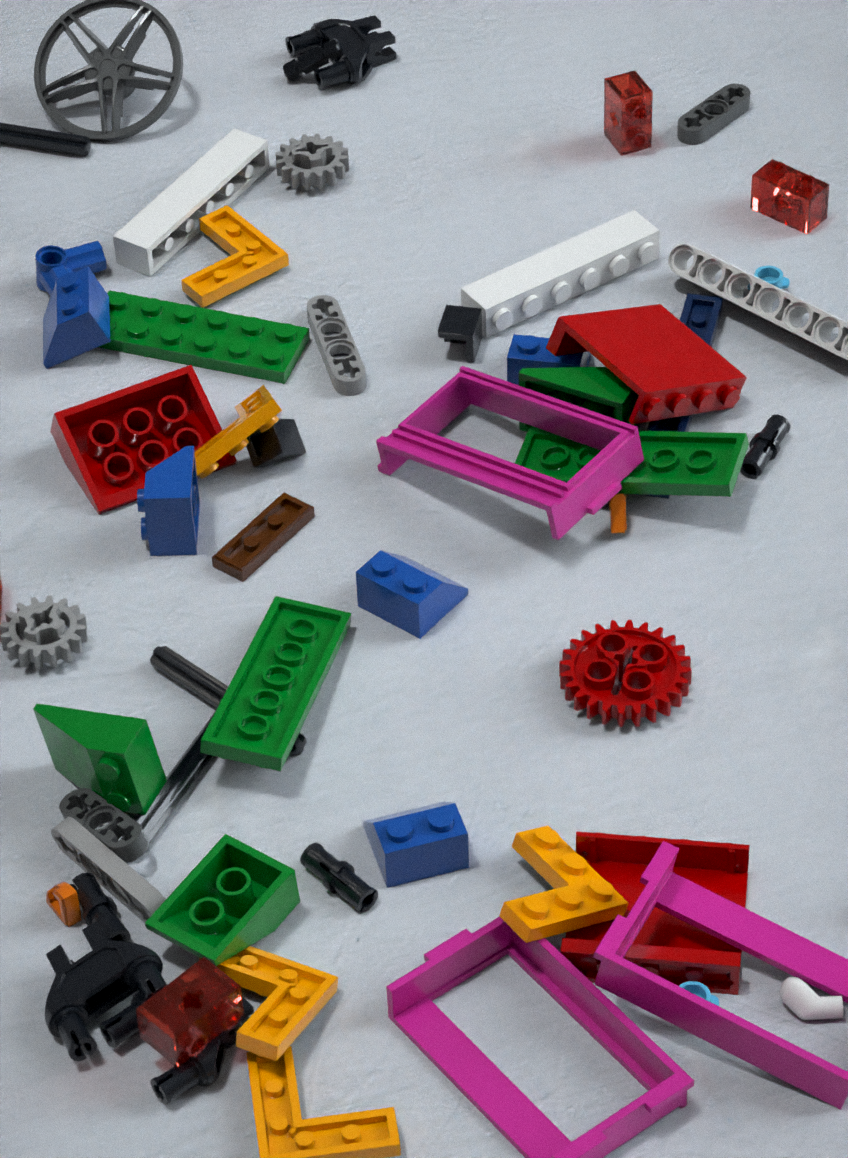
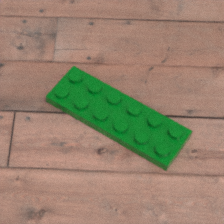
[97,290,310,384]
[515,429,749,497]
[200,596,352,772]

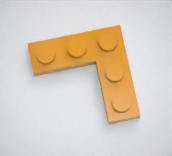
[181,205,289,308]
[195,385,282,479]
[499,825,628,943]
[198,946,338,1061]
[246,1046,401,1158]

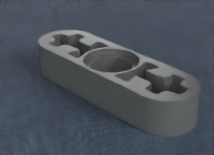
[677,84,751,145]
[59,788,148,863]

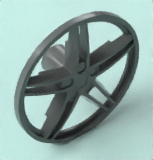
[34,0,183,142]

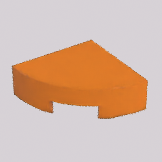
[609,494,627,533]
[46,882,82,927]

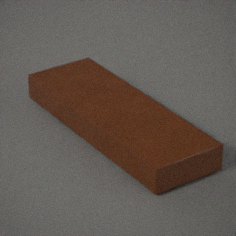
[212,492,315,582]

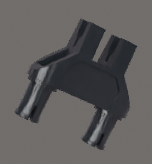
[285,15,396,90]
[45,920,173,1061]
[99,970,254,1105]

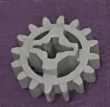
[275,133,349,191]
[0,596,88,670]

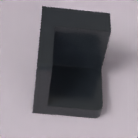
[438,305,482,363]
[246,419,306,468]

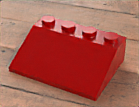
[50,365,237,515]

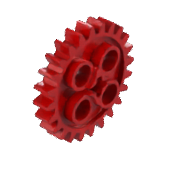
[559,619,692,727]

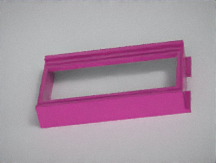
[376,366,644,540]
[593,841,848,1110]
[386,916,694,1158]

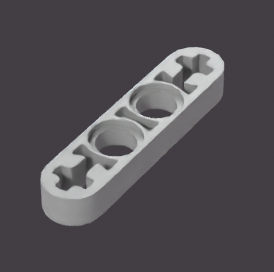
[307,295,366,396]
[51,816,166,923]

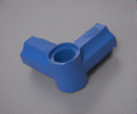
[35,241,107,297]

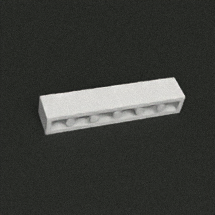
[113,128,270,277]
[461,210,660,338]

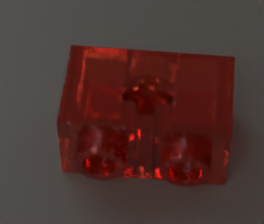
[604,70,653,156]
[750,159,830,234]
[136,957,244,1067]

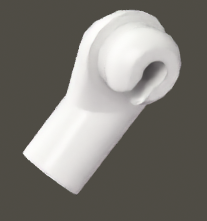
[780,977,844,1020]

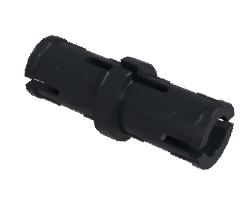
[740,414,791,479]
[300,842,378,913]
[70,872,131,942]

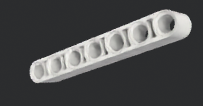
[668,243,848,360]

